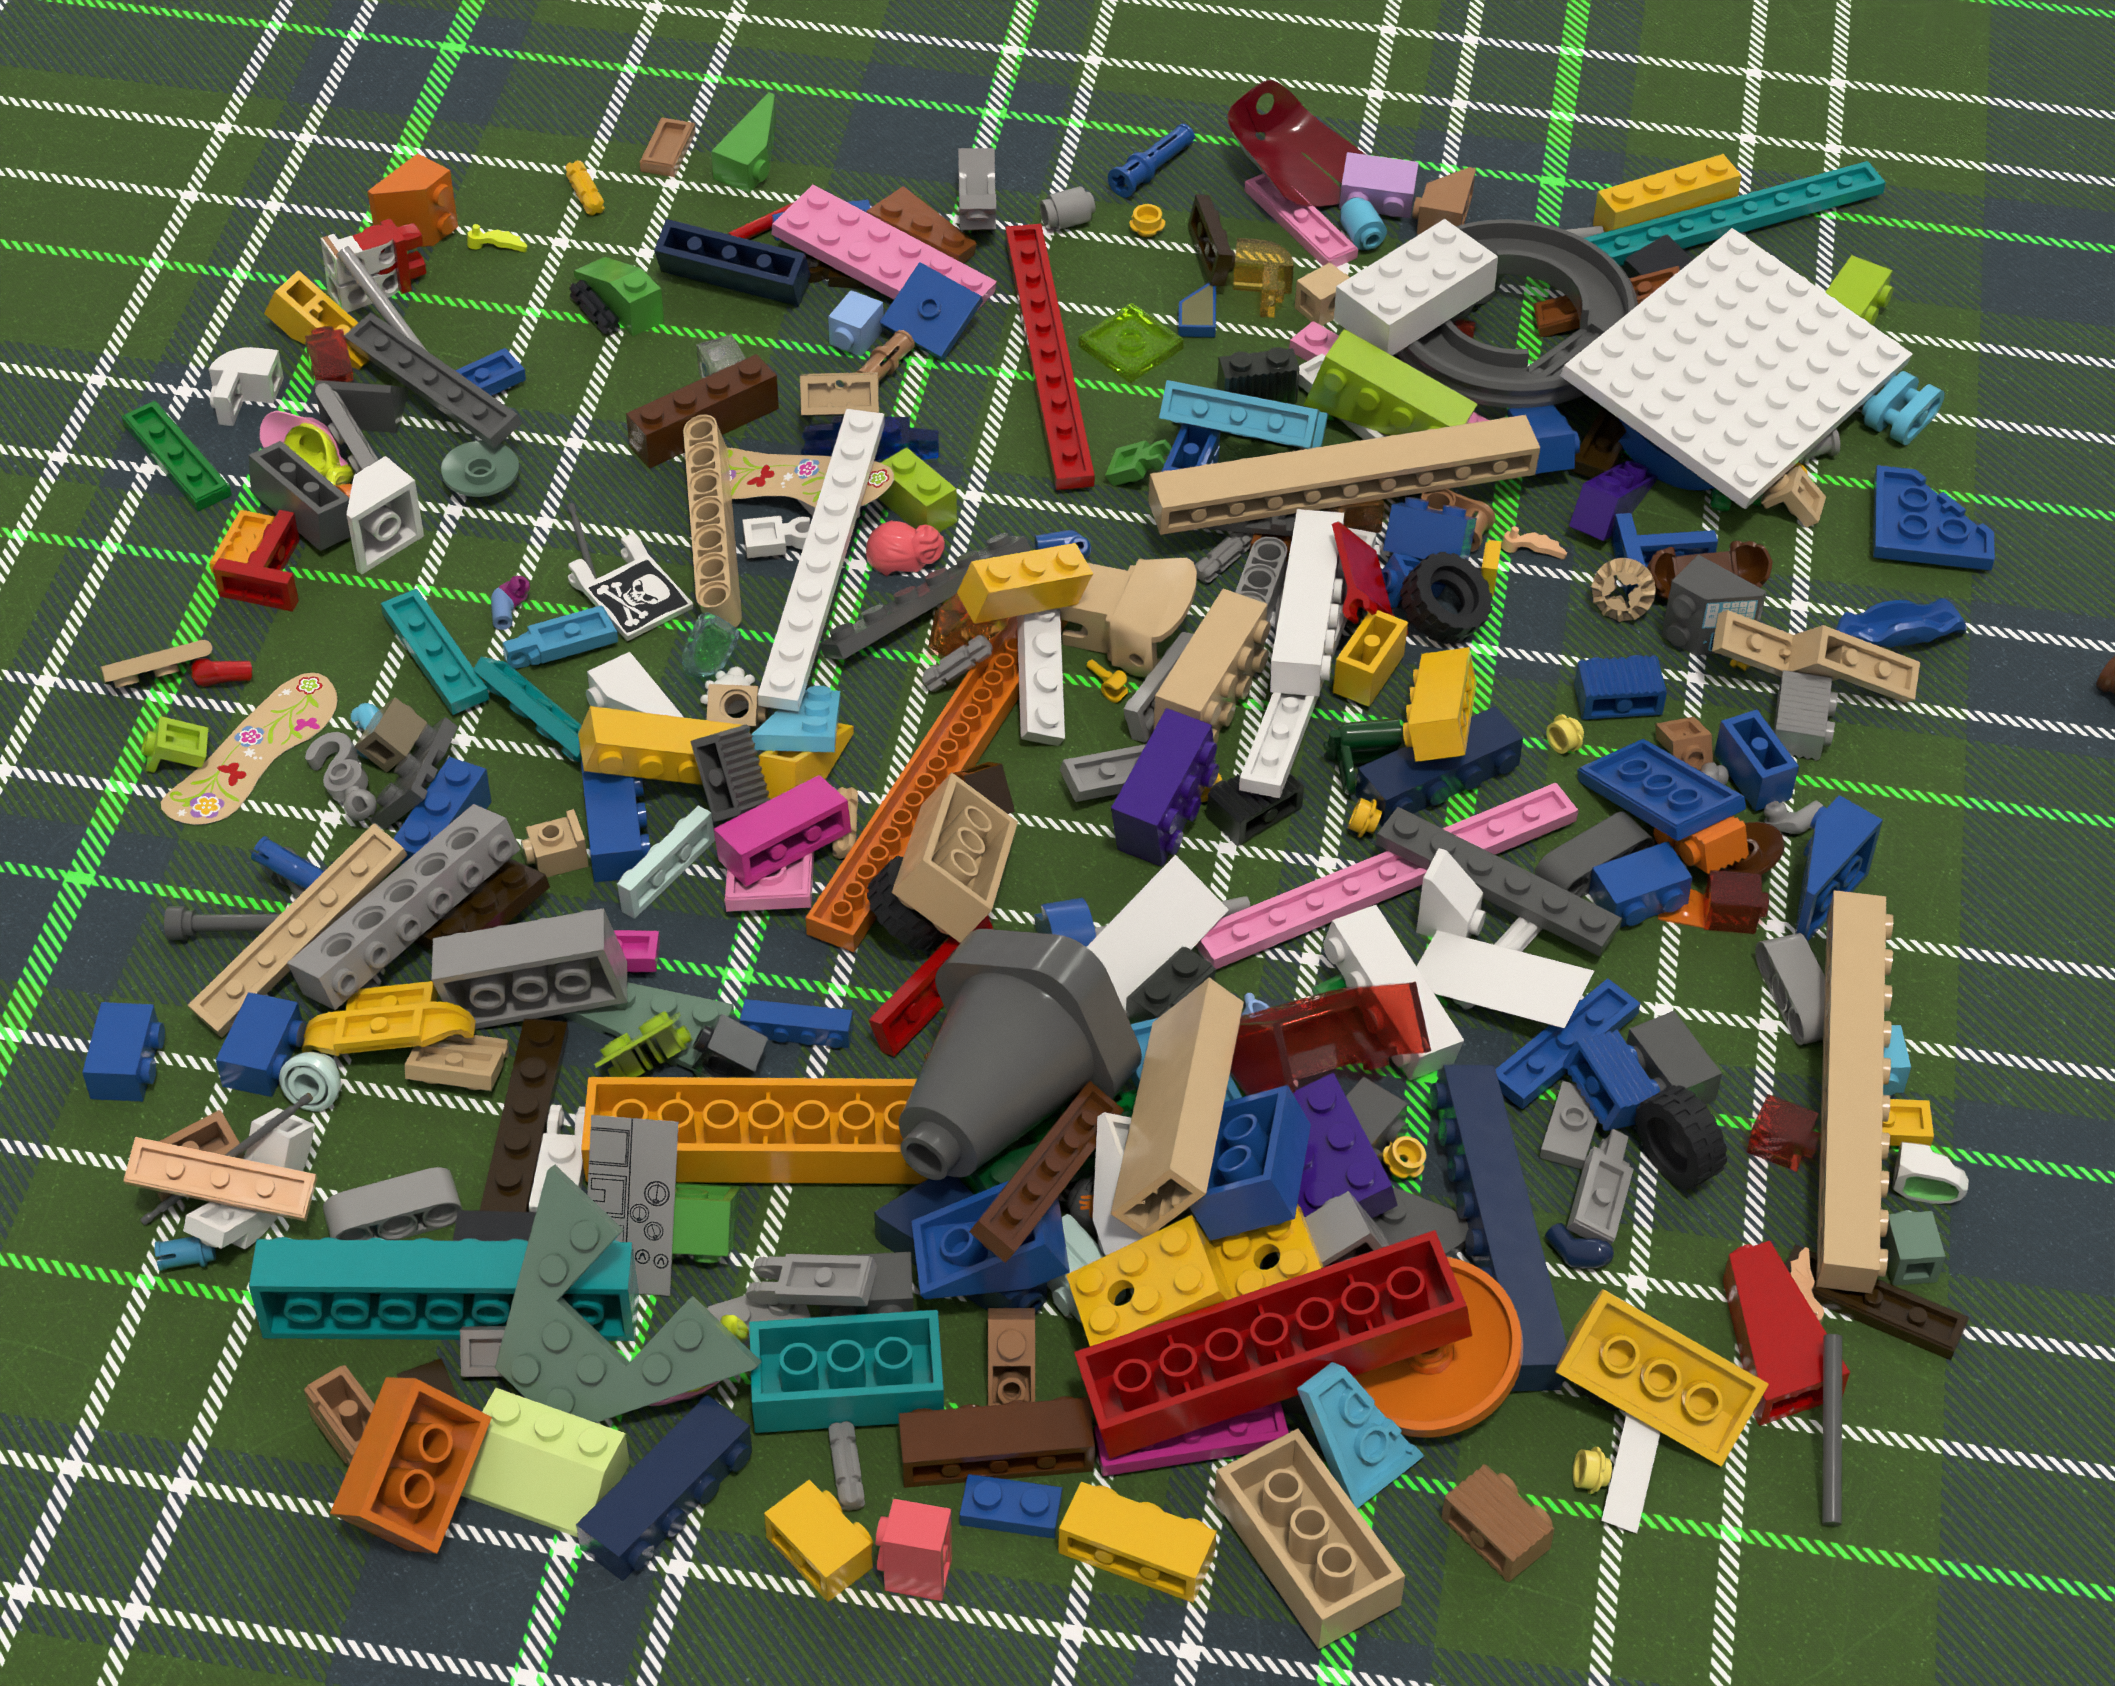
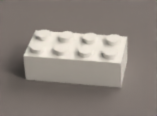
[1334,219,1498,356]

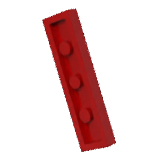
[868,915,994,1056]

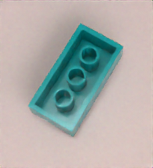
[749,1310,944,1433]

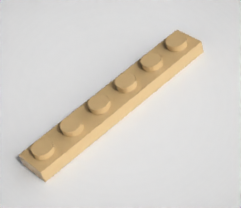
[188,823,407,1038]

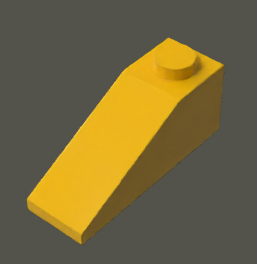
[264,270,369,370]
[758,723,854,799]

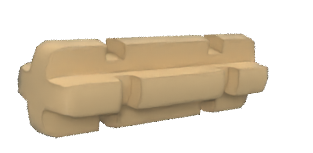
[832,787,858,859]

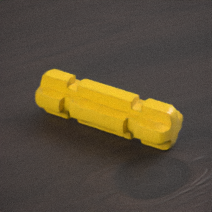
[565,160,605,216]

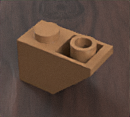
[988,1308,1035,1406]

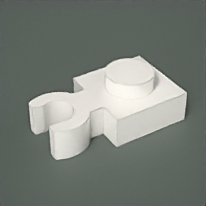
[742,516,810,558]

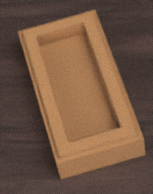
[640,118,696,177]

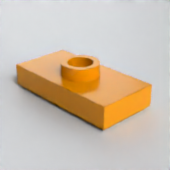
[209,510,275,573]

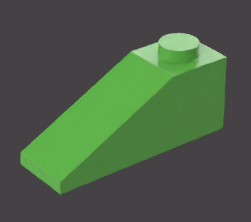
[711,92,776,193]
[574,257,664,336]

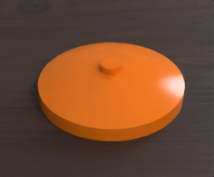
[1353,1257,1523,1438]

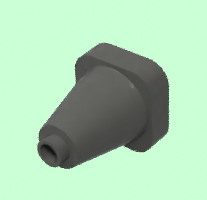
[899,929,1142,1180]

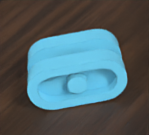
[1862,371,1945,445]

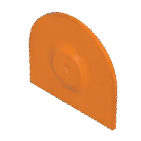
[1658,889,1711,929]

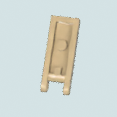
[100,640,212,688]

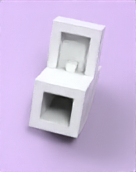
[209,347,284,426]

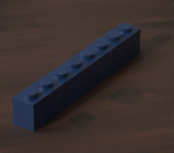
[1430,1065,1567,1391]

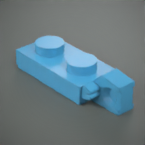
[502,605,618,669]

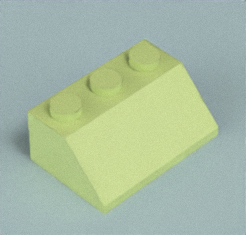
[461,1388,630,1538]

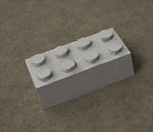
[431,908,627,1029]

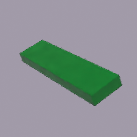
[121,401,232,512]

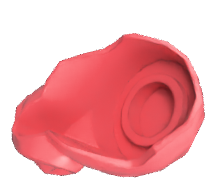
[866,521,945,577]

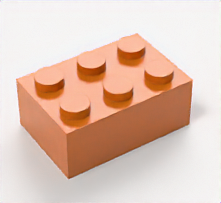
[330,1377,492,1554]

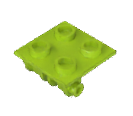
[594,1010,693,1077]

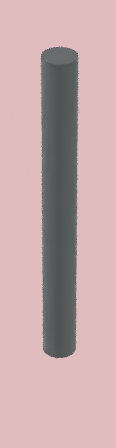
[1822,1334,1842,1526]

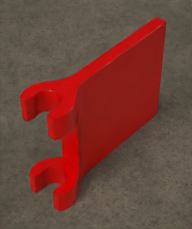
[1331,521,1408,637]

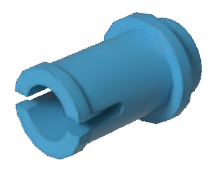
[155,1236,216,1271]

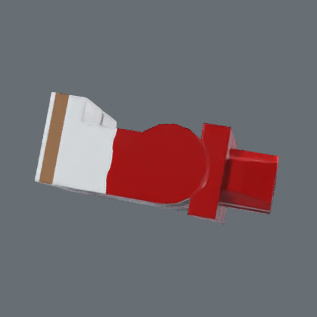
[320,219,426,313]

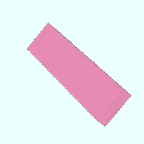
[1244,174,1358,267]

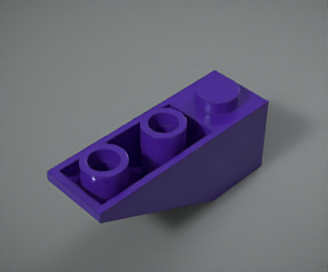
[1569,461,1658,541]

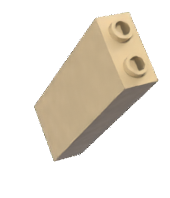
[1111,977,1244,1237]

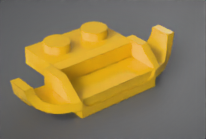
[302,981,476,1056]

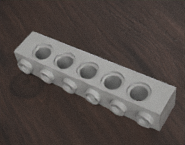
[287,804,520,1010]

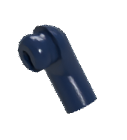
[1545,1223,1614,1269]

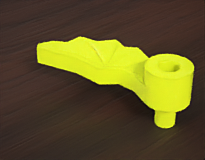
[467,224,527,253]

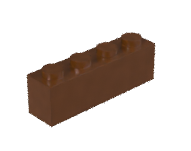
[626,354,779,469]
[898,1396,1095,1488]

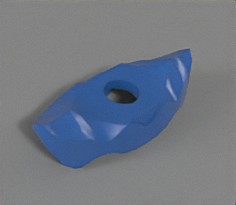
[1836,598,1967,648]

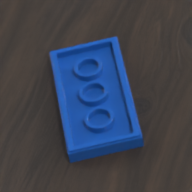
[1577,739,1746,841]

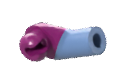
[491,575,530,630]

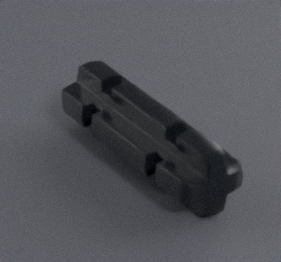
[569,280,620,335]

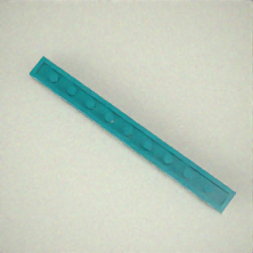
[1584,161,1886,266]

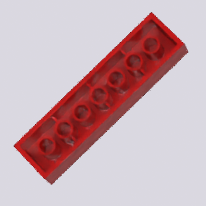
[1074,1230,1472,1459]

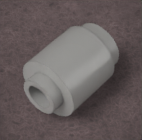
[1039,186,1096,230]

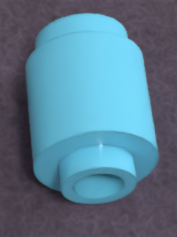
[1340,197,1387,250]

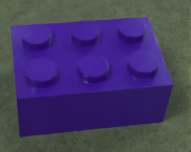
[1111,708,1219,867]
[1292,1072,1398,1218]

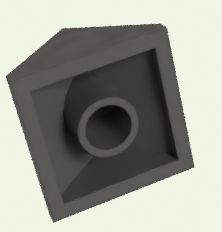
[315,380,409,433]

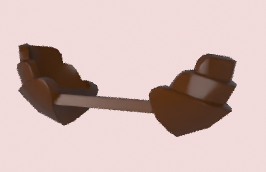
[1647,540,1773,600]

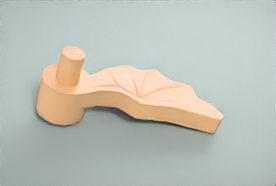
[1501,526,1567,560]
[1790,1247,1824,1323]

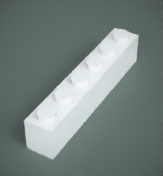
[1270,509,1350,697]

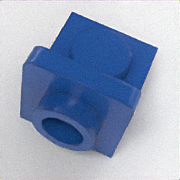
[1381,553,1446,608]

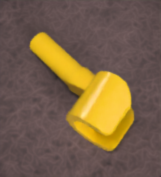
[1086,659,1129,703]

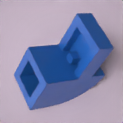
[1034,898,1096,947]

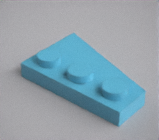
[752,686,840,752]
[1297,1362,1424,1509]

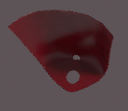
[1228,80,1366,207]

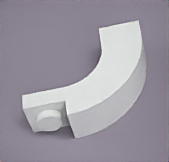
[183,1108,315,1249]

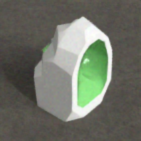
[1892,1142,1969,1204]

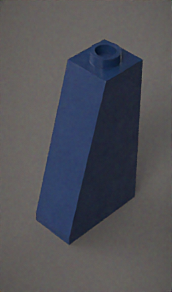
[874,1175,1047,1314]

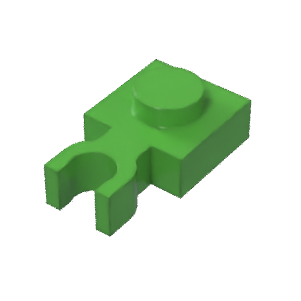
[1105,439,1172,486]

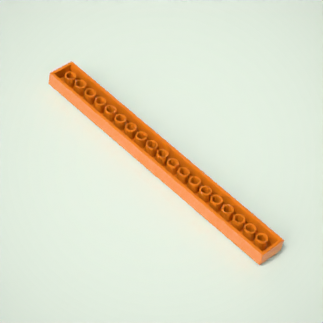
[806,615,1068,952]

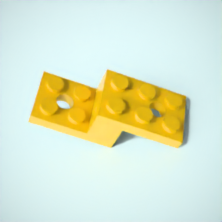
[1066,1203,1324,1346]

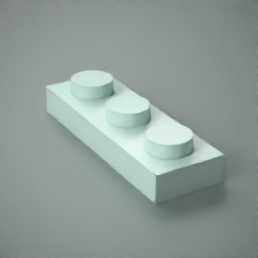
[617,805,715,919]

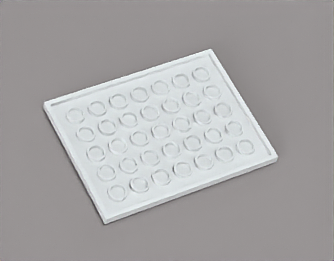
[1560,228,1912,509]

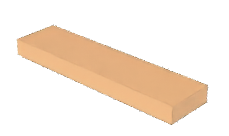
[123,1137,318,1221]

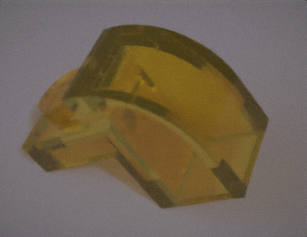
[1233,238,1294,318]

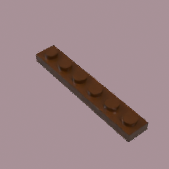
[969,1081,1124,1263]

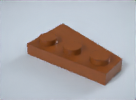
[866,186,977,263]

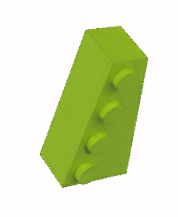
[1304,329,1478,436]

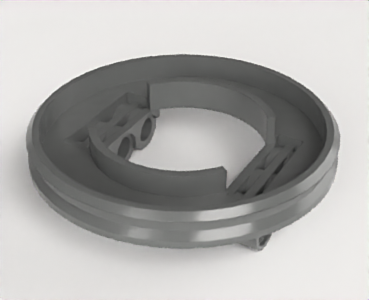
[1397,219,1638,409]

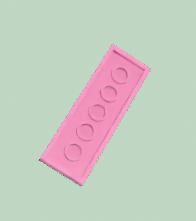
[771,185,997,312]

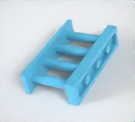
[1159,380,1328,449]

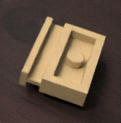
[405,1034,509,1091]

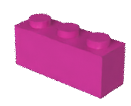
[714,775,852,886]

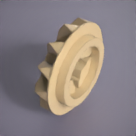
[1591,558,1656,622]

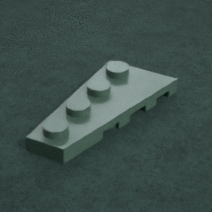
[559,982,734,1078]

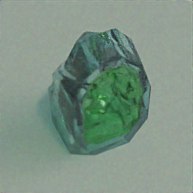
[682,612,741,679]

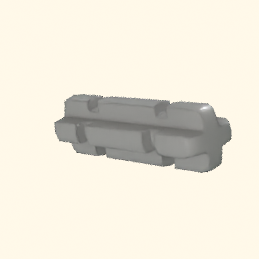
[1195,532,1254,584]
[922,635,993,692]
[829,1421,865,1511]

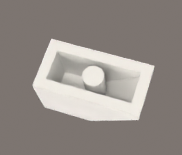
[1416,848,1486,938]

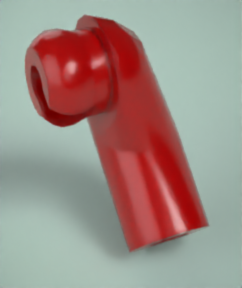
[191,658,252,687]

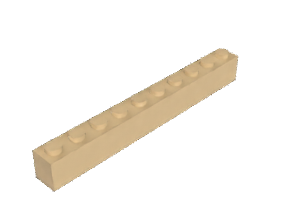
[1148,415,1540,535]
[1816,890,1893,1294]

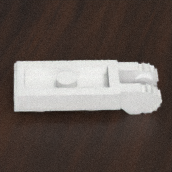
[529,1105,585,1212]

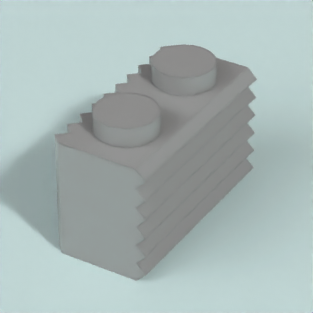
[1773,670,1838,761]

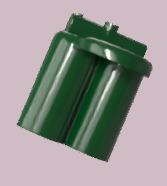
[1323,718,1402,796]

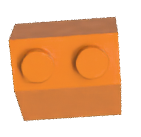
[367,153,458,247]

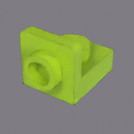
[141,716,208,773]

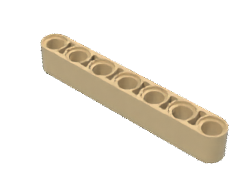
[683,414,742,634]

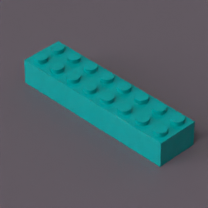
[249,1237,639,1341]

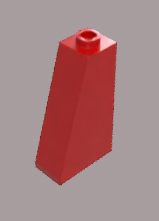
[1723,1241,1850,1426]

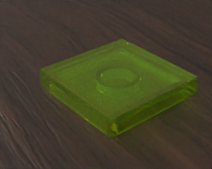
[1078,303,1184,383]

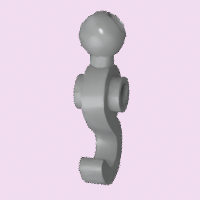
[305,732,377,821]

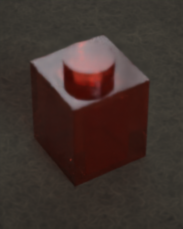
[305,326,353,383]
[1703,870,1769,934]
[1747,1094,1821,1172]

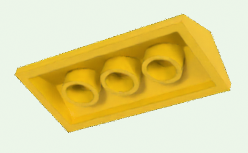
[1555,1289,1769,1467]

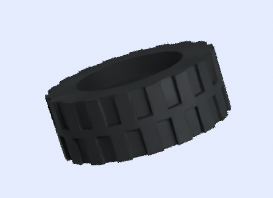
[1400,552,1493,644]
[867,856,950,951]
[1635,1085,1727,1190]

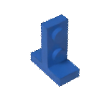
[1611,513,1718,598]

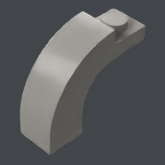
[958,148,996,230]

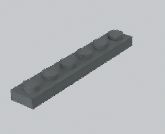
[344,312,522,448]
[819,533,1031,660]
[1376,807,1622,957]

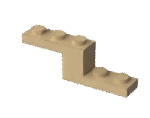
[1712,610,1920,703]

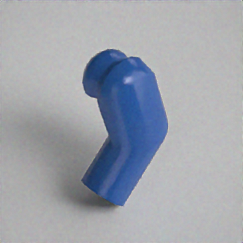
[1034,530,1091,559]

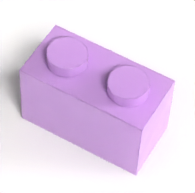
[1339,152,1418,218]

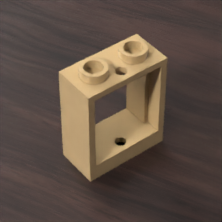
[800,372,879,415]

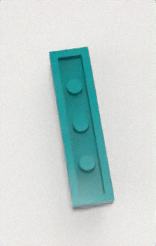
[381,588,489,715]
[473,656,582,763]

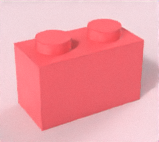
[876,1499,952,1601]

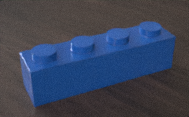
[740,999,853,1048]

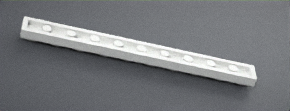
[758,409,885,712]
[1239,528,1376,798]

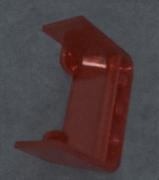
[1230,981,1431,1096]

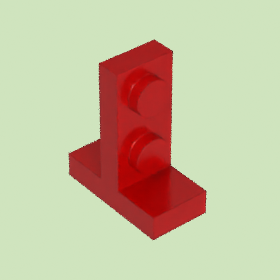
[213,510,300,612]

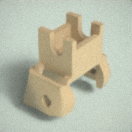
[1060,558,1197,677]

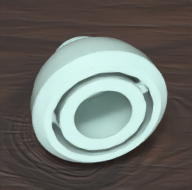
[279,1052,341,1112]

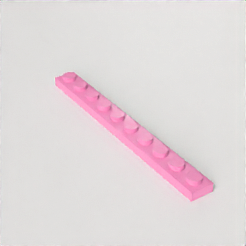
[1196,783,1578,969]

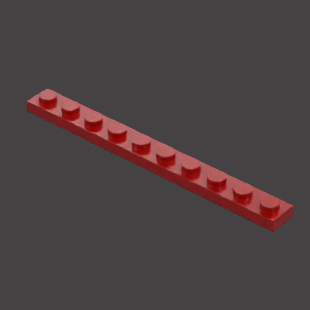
[1005,223,1095,490]

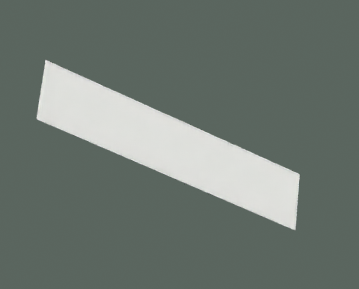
[1601,1413,1660,1534]

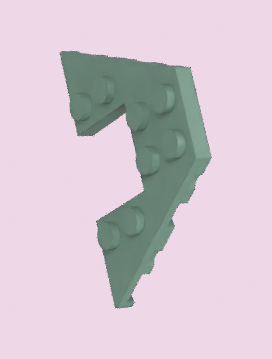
[495,1165,762,1423]

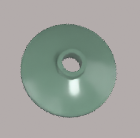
[441,440,519,497]

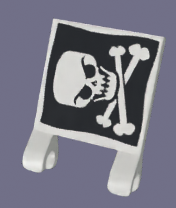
[568,533,693,641]

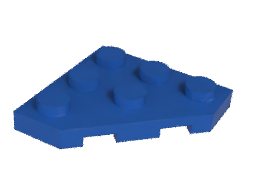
[1873,465,1995,570]

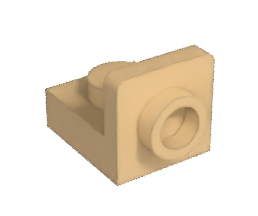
[1761,466,1826,527]

